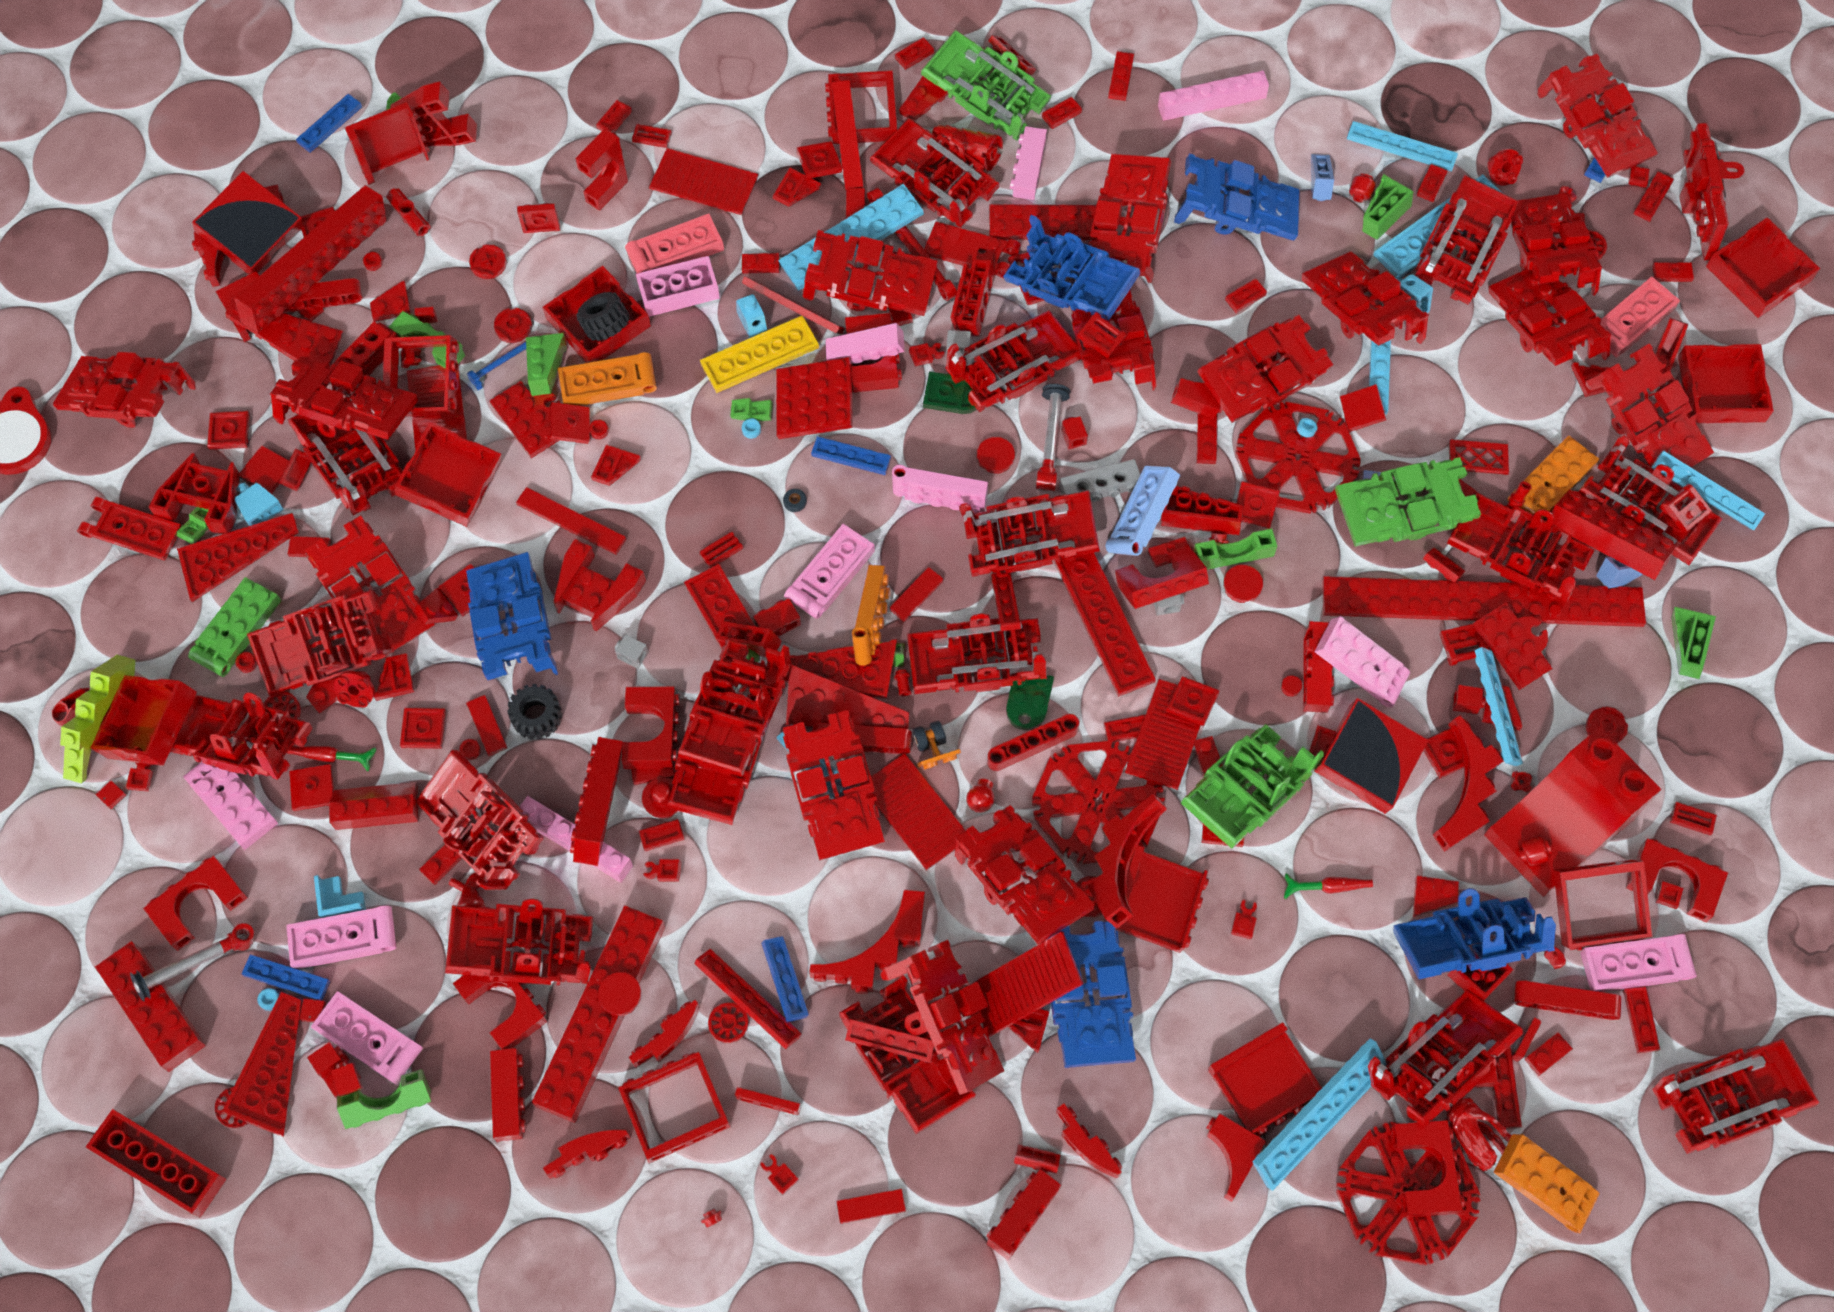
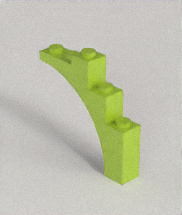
[60,654,136,784]

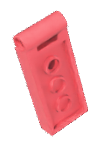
[625,214,724,274]
[1601,276,1680,358]

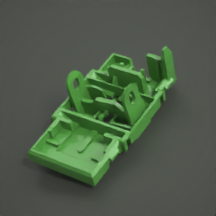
[1181,724,1324,849]

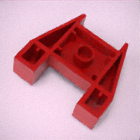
[390,81,477,146]
[149,453,240,534]
[553,539,646,631]

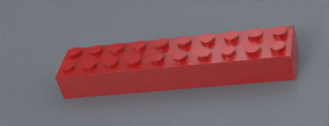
[234,185,387,333]
[532,905,666,1123]

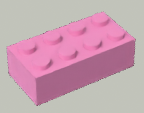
[636,256,720,317]

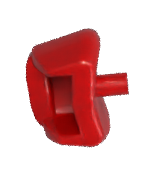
[1558,186,1577,204]
[1544,946,1566,969]

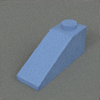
[1311,154,1334,201]
[1596,557,1643,588]

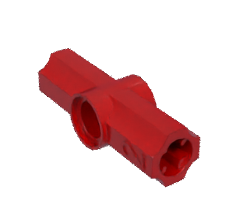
[386,188,430,236]

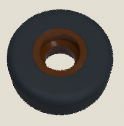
[783,489,807,512]

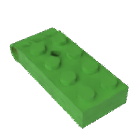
[188,577,281,677]

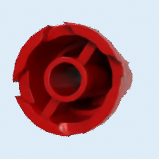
[932,124,1003,172]

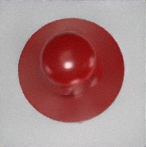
[1487,148,1523,186]
[334,671,375,708]
[642,778,678,819]

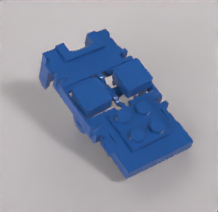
[1174,153,1299,241]
[1003,215,1140,321]
[466,552,558,681]
[1393,888,1556,979]
[1043,921,1136,1068]

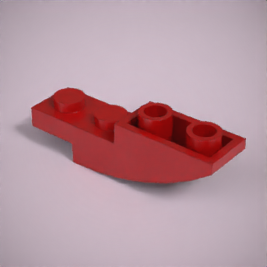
[629,999,700,1068]
[1056,1103,1122,1178]
[543,1130,631,1179]

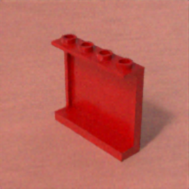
[344,102,430,185]
[1116,845,1209,953]
[1208,1022,1322,1137]

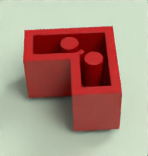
[1447,964,1514,1001]
[307,1042,362,1099]

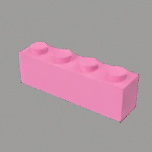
[1010,126,1047,200]
[826,323,905,364]

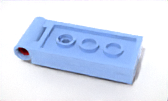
[1105,466,1180,556]

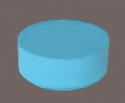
[741,418,761,439]
[1297,418,1317,437]
[257,988,280,1011]

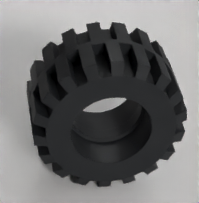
[576,292,629,341]
[507,684,562,740]

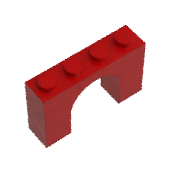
[575,128,628,211]
[845,313,902,393]
[1115,546,1209,609]
[621,686,680,769]
[1626,838,1728,923]
[143,855,248,951]
[452,971,547,1049]
[1391,1120,1465,1218]

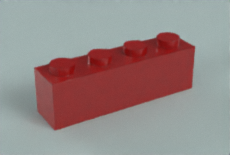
[490,1048,526,1142]

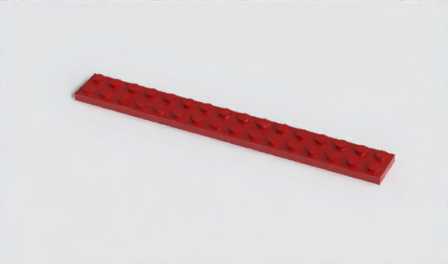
[1322,576,1646,627]

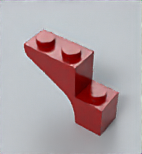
[1654,317,1689,387]

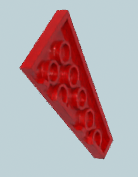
[899,47,985,121]
[225,298,343,366]
[177,513,299,602]
[783,639,897,699]
[786,664,909,729]
[222,992,301,1138]

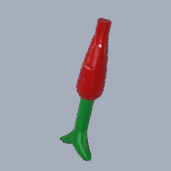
[287,746,376,772]
[1284,873,1373,900]

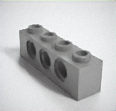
[1059,459,1140,502]

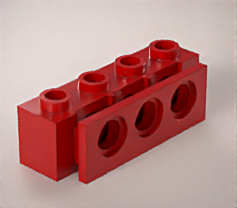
[950,259,995,337]
[330,322,398,392]

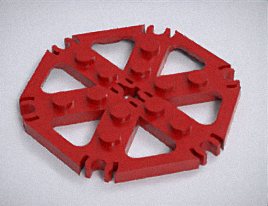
[1235,401,1361,514]
[1032,740,1165,864]
[1336,1121,1481,1266]

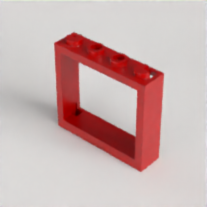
[825,70,897,144]
[383,335,459,417]
[1553,859,1652,951]
[618,1052,730,1164]

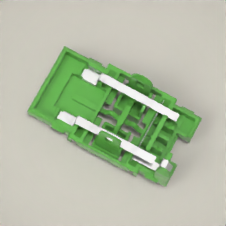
[921,30,1051,141]

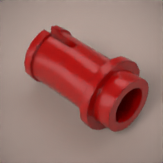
[894,669,912,697]

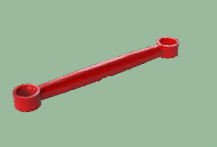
[867,188,957,301]

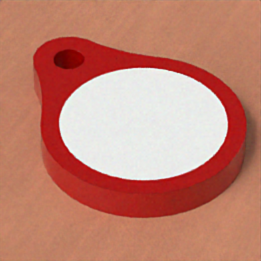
[0,386,52,475]

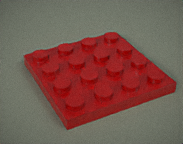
[776,357,853,439]

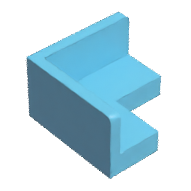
[314,875,366,918]

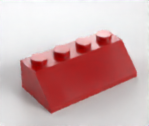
[329,782,418,830]

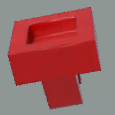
[400,348,422,369]

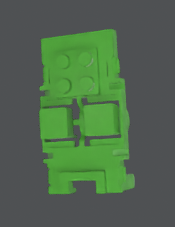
[1335,457,1481,547]

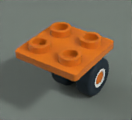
[912,721,961,770]

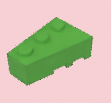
[1362,174,1413,240]
[526,333,567,396]
[1671,607,1716,679]

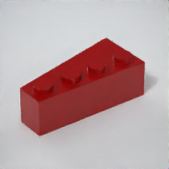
[1161,486,1243,536]
[1303,621,1334,713]
[986,1169,1062,1261]

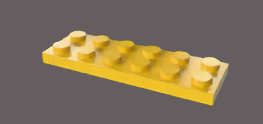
[700,316,819,393]

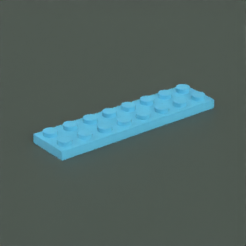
[1373,174,1502,278]
[778,184,924,291]
[1253,1038,1387,1191]

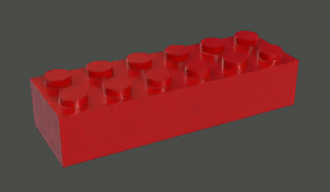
[1552,489,1677,580]
[570,737,623,866]
[95,941,206,1072]
[85,1109,227,1218]

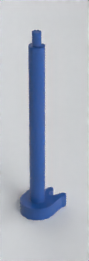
[466,342,526,391]

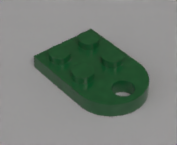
[923,371,977,414]
[1006,675,1054,731]

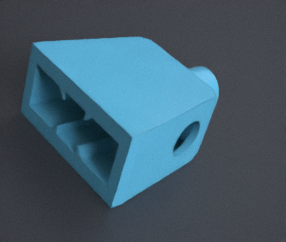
[1395,275,1433,313]
[736,294,767,338]
[235,483,284,526]

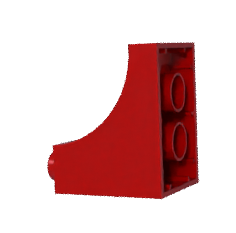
[1484,727,1662,897]

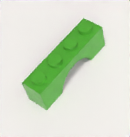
[389,311,465,368]
[1193,529,1277,570]
[337,1069,431,1129]

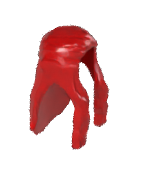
[1447,1097,1512,1171]

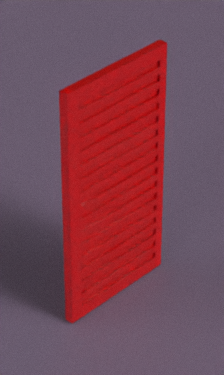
[649,148,759,215]
[407,365,467,451]
[1125,679,1201,790]
[860,753,966,871]
[969,931,1083,1037]

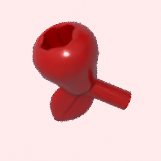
[449,872,485,907]

